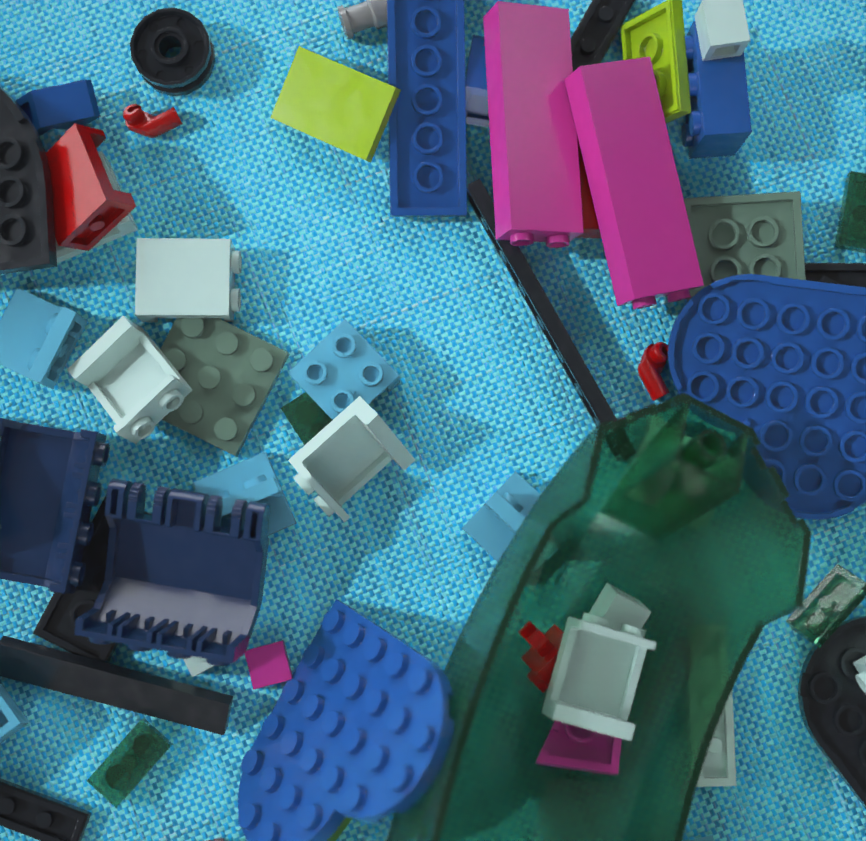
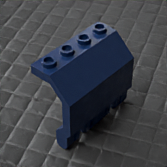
[0,418,110,594]
[74,479,270,666]

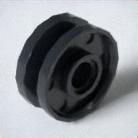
[130,7,215,96]

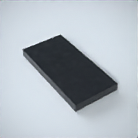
[33,494,152,663]

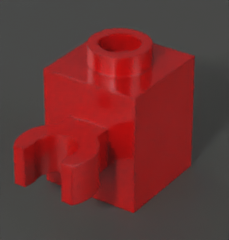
[518,621,564,693]

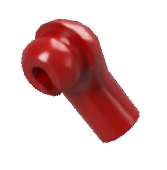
[123,104,182,138]
[638,342,670,401]

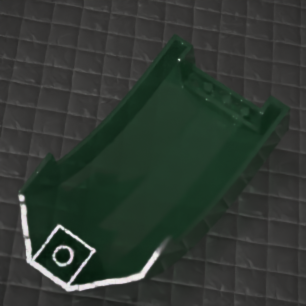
[387,393,811,841]

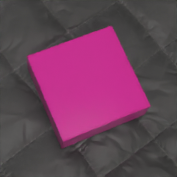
[245,640,292,689]

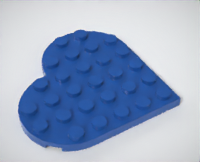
[667,274,866,520]
[238,599,455,841]

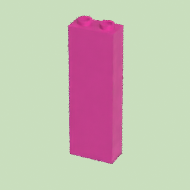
[483,1,584,248]
[564,57,704,310]

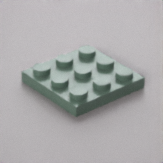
[684,191,806,302]
[160,318,289,457]

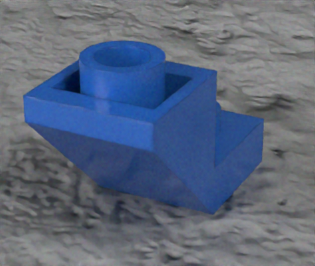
[465,35,489,128]
[16,80,101,136]

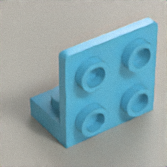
[0,288,88,389]
[289,319,400,420]

